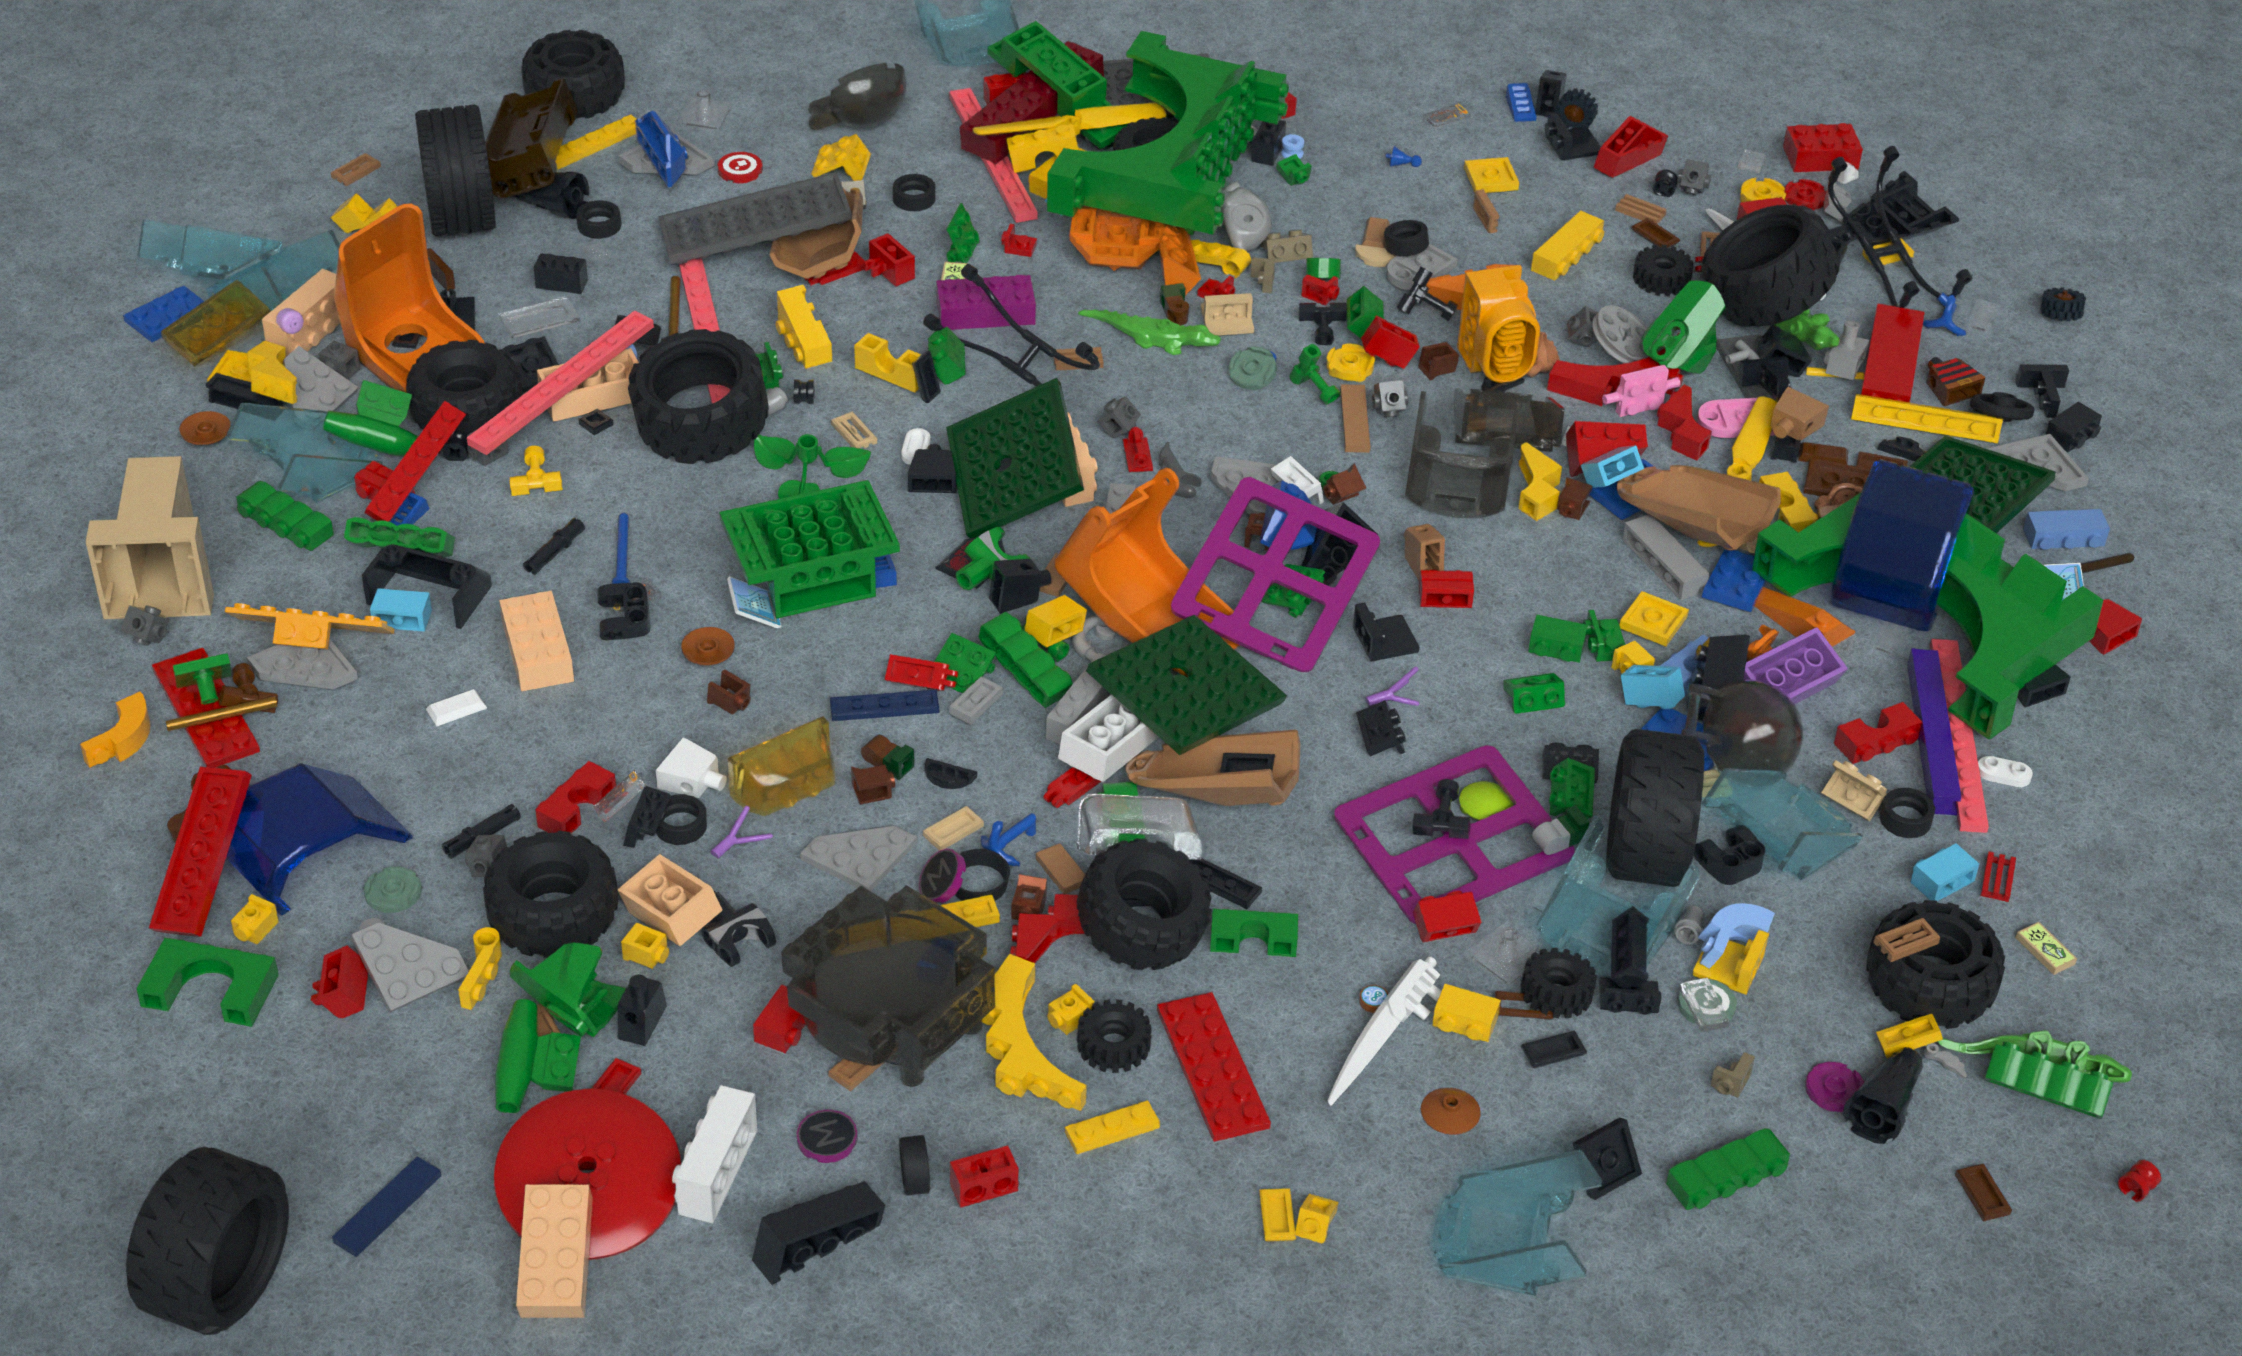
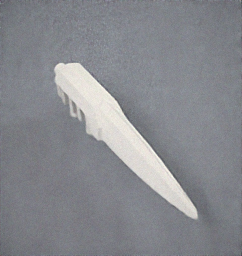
[1328,957,1441,1106]

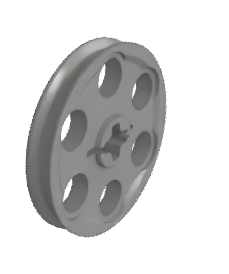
[1592,305,1649,364]

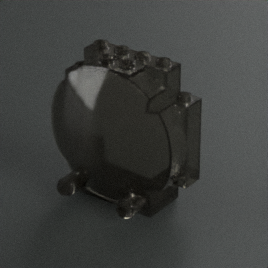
[781,885,995,1087]

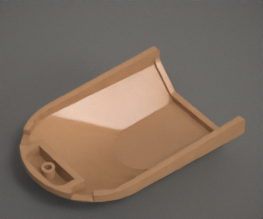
[770,188,863,279]
[1617,465,1781,550]
[1126,730,1301,806]

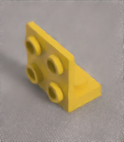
[811,134,871,181]
[1692,930,1770,995]

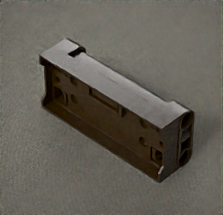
[485,78,578,198]

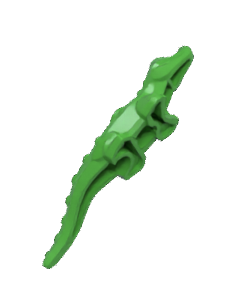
[1774,309,1840,350]
[1078,310,1221,355]
[1938,1030,2132,1083]

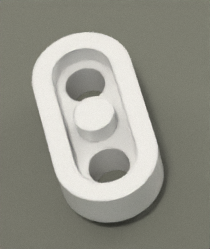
[1978,756,2033,787]

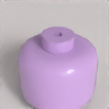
[276,308,304,334]

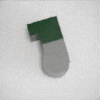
[1532,805,1590,855]

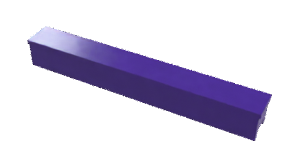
[1907,648,1962,815]

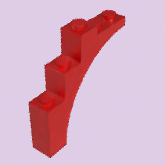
[1547,333,1684,406]

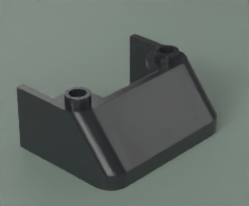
[362,544,492,629]

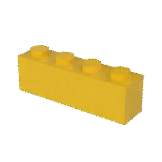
[1531,210,1605,281]

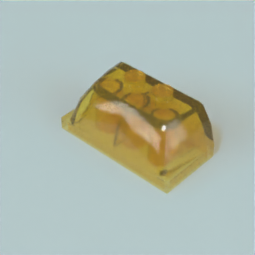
[161,280,270,367]
[727,716,836,816]

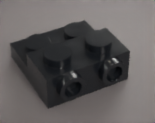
[502,336,559,393]

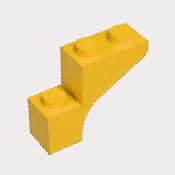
[331,193,398,233]
[247,341,297,404]
[1518,442,1562,521]

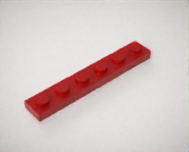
[365,401,466,522]

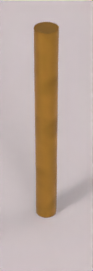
[669,276,680,336]
[165,696,278,731]

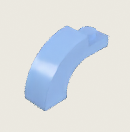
[1698,903,1775,969]

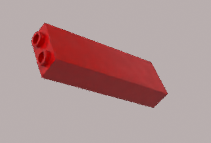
[1861,304,1925,403]

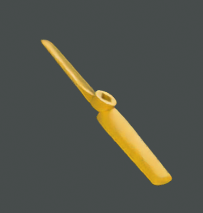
[973,102,1166,136]
[1697,396,1778,547]

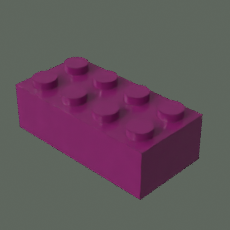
[936,275,1036,330]

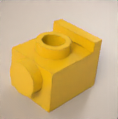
[1612,641,1655,674]
[231,894,279,944]
[621,923,669,969]
[1047,984,1094,1035]

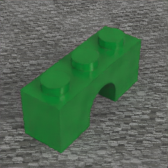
[1210,909,1298,957]

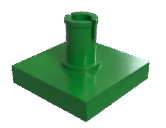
[173,653,231,705]

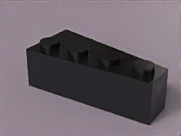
[752,1181,885,1285]

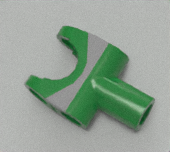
[956,527,1031,590]

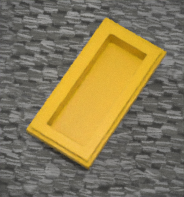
[1259,1188,1296,1242]

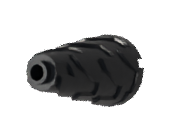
[500,172,589,219]
[1843,1047,1923,1144]

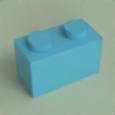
[1581,445,1644,488]
[370,588,432,631]
[1621,665,1685,709]
[1911,843,1979,901]

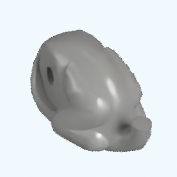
[1221,181,1272,252]

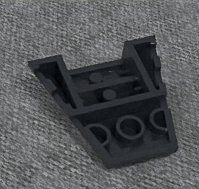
[1843,170,1959,246]

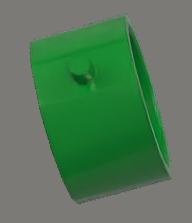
[1306,258,1341,279]

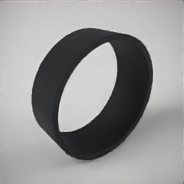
[955,849,1010,901]

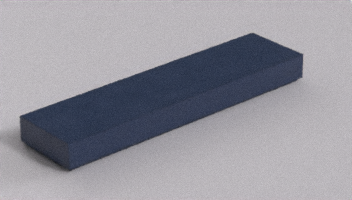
[830,690,939,721]
[332,1156,441,1257]

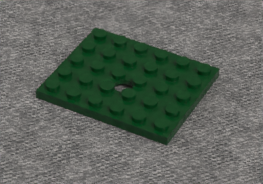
[946,378,1084,538]
[1908,435,2056,534]
[1086,615,1287,755]

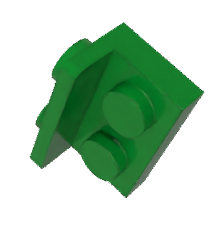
[755,342,783,389]
[1583,610,1625,662]
[1503,673,1565,714]
[1549,758,1595,819]

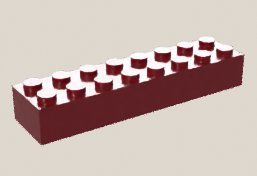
[960,41,1104,164]

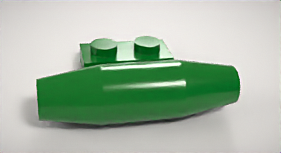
[322,380,418,457]
[495,999,581,1113]

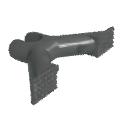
[1159,442,1202,498]

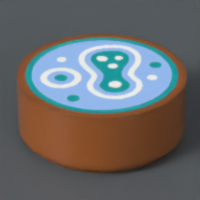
[1359,985,1388,1013]

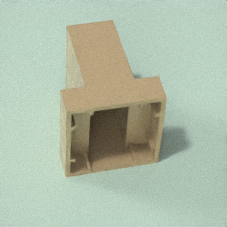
[85,456,214,619]

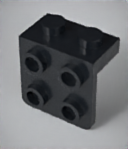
[1545,112,1601,160]

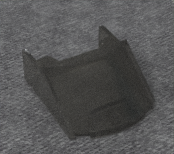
[1454,388,1565,452]
[1405,391,1520,519]

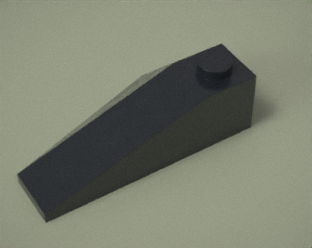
[1302,502,1379,586]

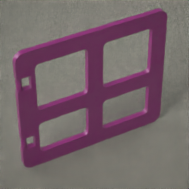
[1171,477,1380,672]
[1334,745,1575,924]

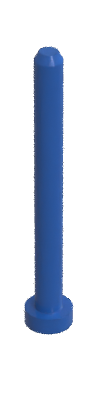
[612,513,630,584]

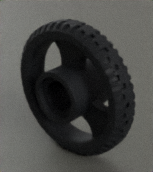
[1970,392,2034,422]

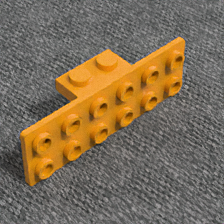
[225,603,395,650]

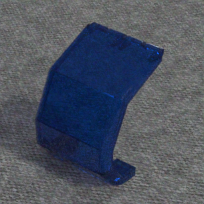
[1831,459,1974,631]
[226,763,413,916]

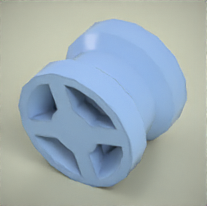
[1281,134,1304,159]

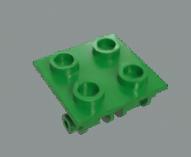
[946,203,979,263]
[1261,564,1325,618]
[934,633,996,694]

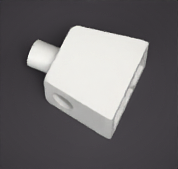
[656,738,727,798]

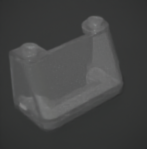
[1077,794,1202,860]

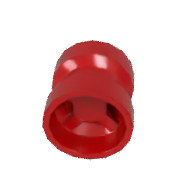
[2118,1160,2161,1202]

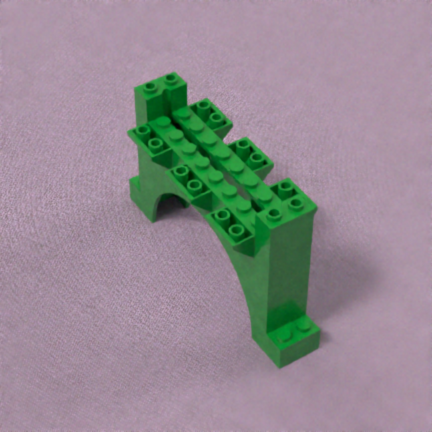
[1047,31,1289,235]
[1752,465,2104,740]

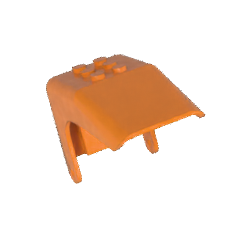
[334,203,485,393]
[1055,468,1240,678]

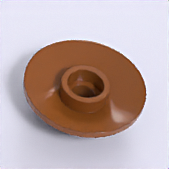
[180,411,231,445]
[681,627,735,665]
[1421,1088,1481,1135]

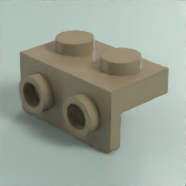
[1260,229,1313,263]

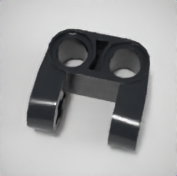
[597,582,651,641]
[1694,824,1766,885]

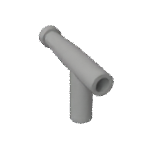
[1725,340,1761,364]

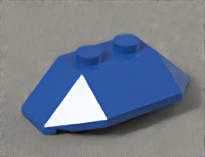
[635,111,688,187]
[1260,480,1317,550]

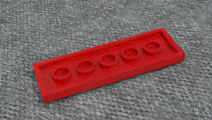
[152,647,260,768]
[149,767,252,937]
[1157,992,1271,1142]

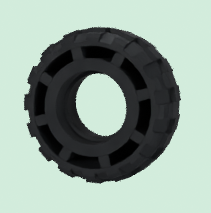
[521,30,625,120]
[406,340,523,435]
[483,831,618,958]
[1077,839,1212,970]
[1866,900,2005,1029]

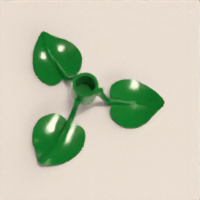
[754,434,871,499]

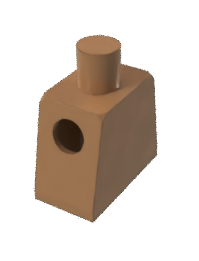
[1771,387,1829,440]
[1404,524,1445,581]

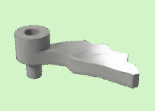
[1923,1043,1967,1078]

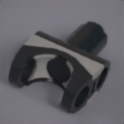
[701,891,776,967]

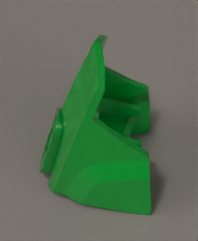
[1641,281,1726,374]
[510,942,626,1037]

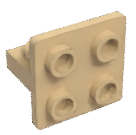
[1201,293,1254,335]
[1821,760,1887,821]

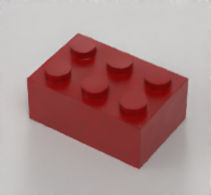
[1783,123,1863,172]

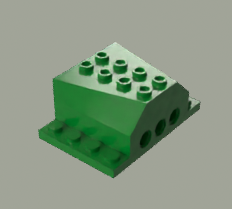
[719,480,900,618]

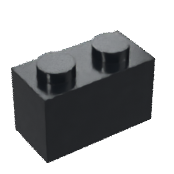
[1252,120,1286,166]
[533,253,588,294]
[2045,402,2102,453]

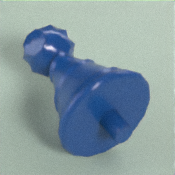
[1386,146,1422,167]

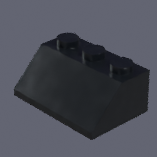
[1687,634,1750,726]

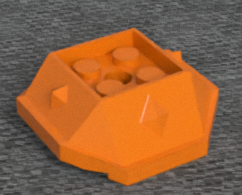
[1069,205,1165,271]

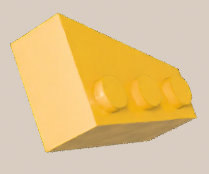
[775,284,832,369]

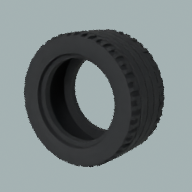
[415,104,496,236]

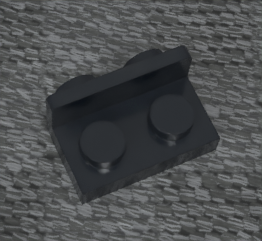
[1356,700,1407,757]
[1542,742,1599,783]
[623,786,671,848]
[1599,977,1662,1015]

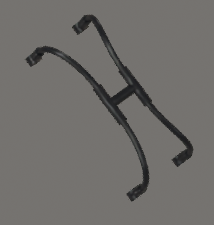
[1828,146,1973,308]
[923,264,1100,387]

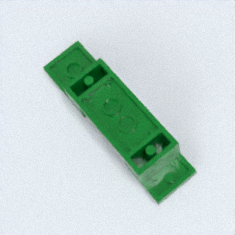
[987,21,1127,149]

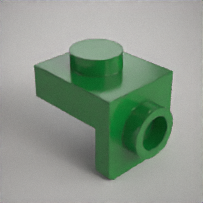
[1276,154,1312,186]

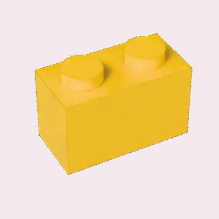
[1024,595,1087,647]
[1432,984,1501,1042]

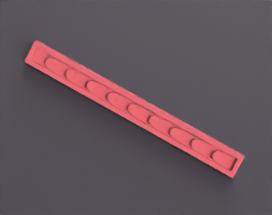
[949,88,1038,223]
[679,258,731,404]
[467,311,654,455]
[1930,639,1989,833]

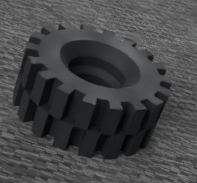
[1633,245,1694,297]
[1520,948,1597,1019]
[1077,999,1152,1073]

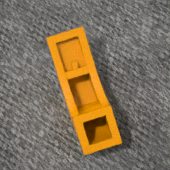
[80,691,150,768]

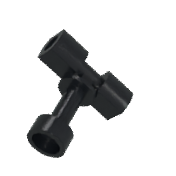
[1397,267,1458,321]
[1299,302,1347,345]
[1412,779,1471,839]

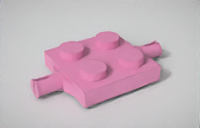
[1602,365,1680,417]

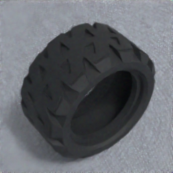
[1701,204,1840,327]
[628,329,769,464]
[1606,729,1704,887]
[126,1147,289,1335]

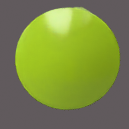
[1459,781,1514,820]

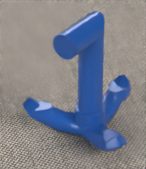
[1923,292,1966,336]
[981,813,1036,866]

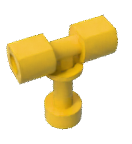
[510,445,563,496]

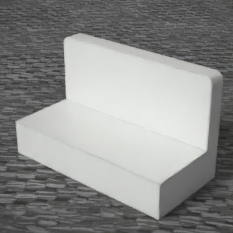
[1271,456,1324,504]

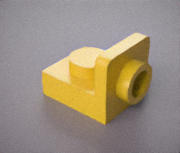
[1295,1194,1339,1243]

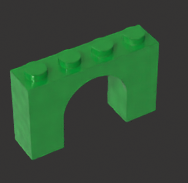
[136,938,279,1027]

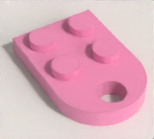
[1697,398,1775,438]

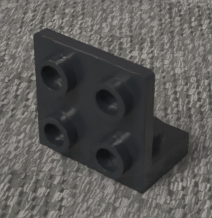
[1353,602,1420,661]

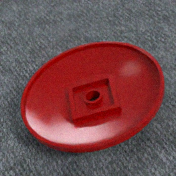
[494,1089,681,1260]

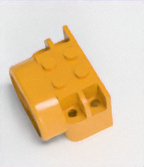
[1457,265,1540,383]

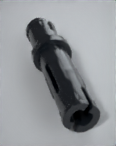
[523,518,585,575]
[442,804,521,859]

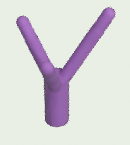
[1366,667,1420,706]
[710,806,773,859]

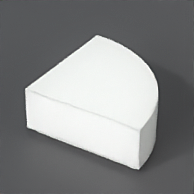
[1837,162,1859,184]

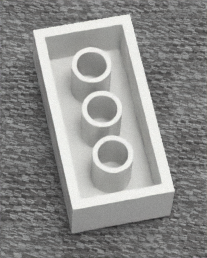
[1058,694,1159,782]
[672,1085,757,1223]

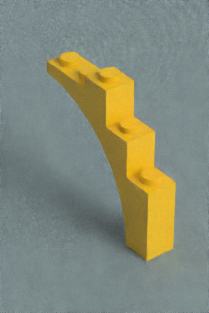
[977,954,1087,1111]

